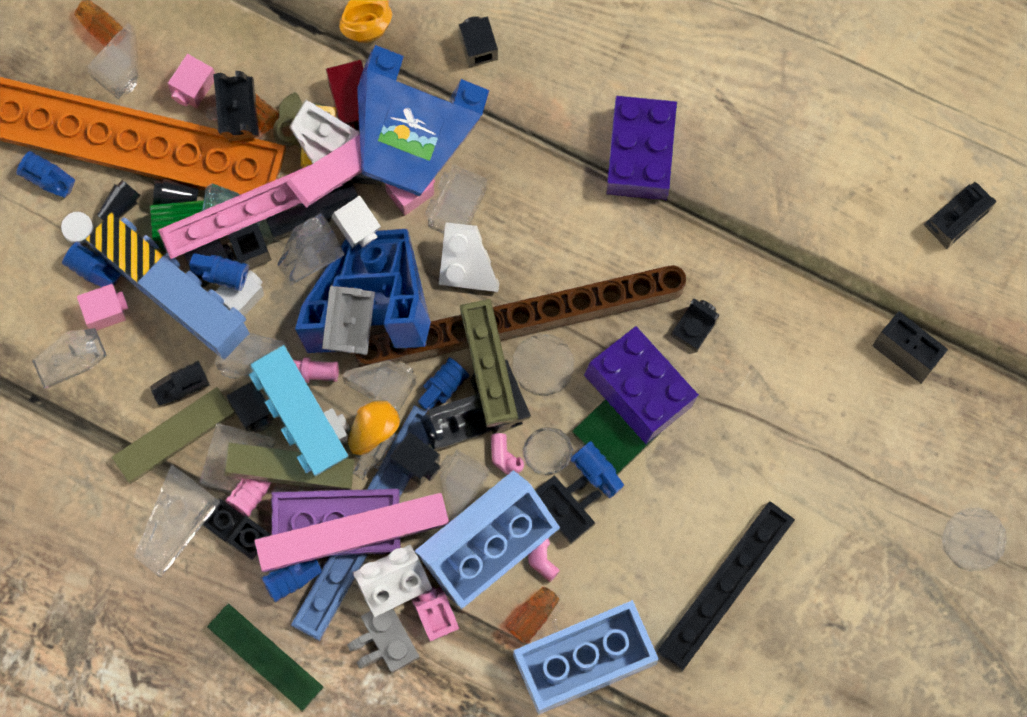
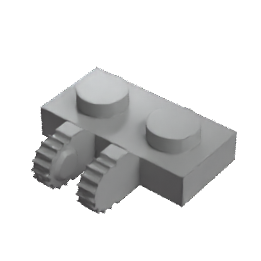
[347,609,420,674]

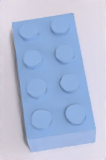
[415,470,560,609]
[513,600,659,715]

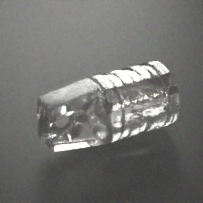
[353,433,398,480]

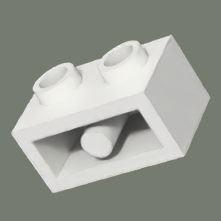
[353,545,432,617]

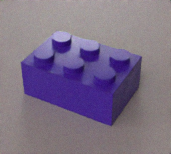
[606,96,677,200]
[584,326,699,444]

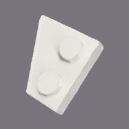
[289,100,359,164]
[439,222,499,292]

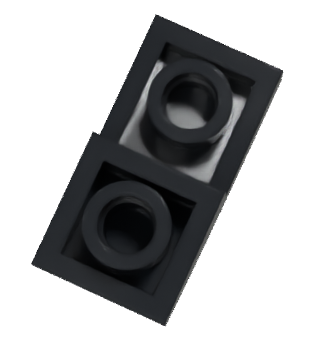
[200,498,271,560]

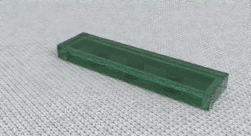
[207,603,324,712]

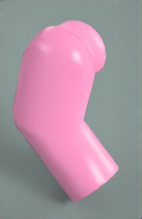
[491,433,524,475]
[528,539,560,582]

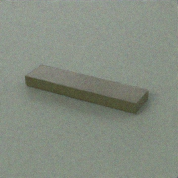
[460,299,518,427]
[112,387,235,484]
[224,442,354,490]

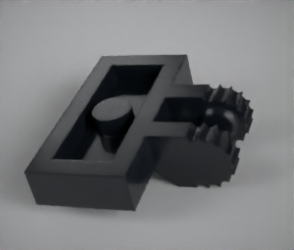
[536,475,602,545]

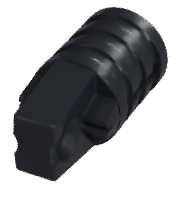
[150,360,210,406]

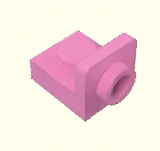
[411,587,459,641]

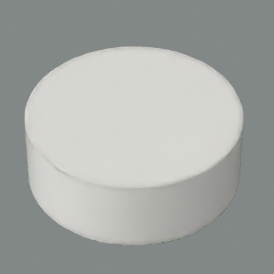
[61,212,94,244]

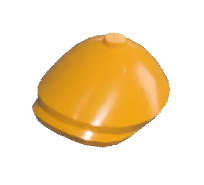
[339,0,392,43]
[347,400,400,455]

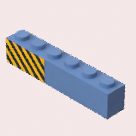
[86,213,250,360]

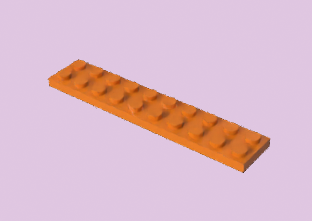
[0,77,286,197]

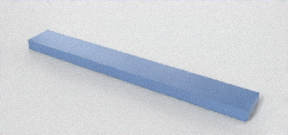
[291,405,430,641]

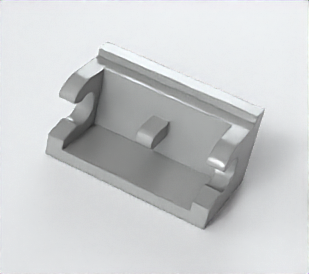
[322,286,375,355]

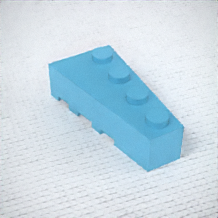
[249,345,348,477]

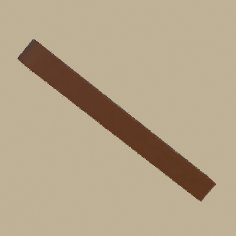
[354,265,686,372]

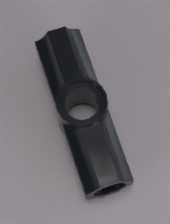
[266,181,358,240]

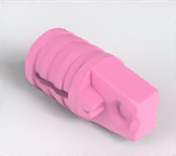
[225,478,271,517]

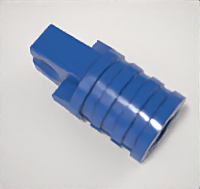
[16,151,75,198]
[62,241,121,287]
[189,253,249,291]
[418,357,470,411]
[570,441,624,499]
[261,559,322,603]

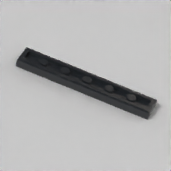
[657,501,795,672]

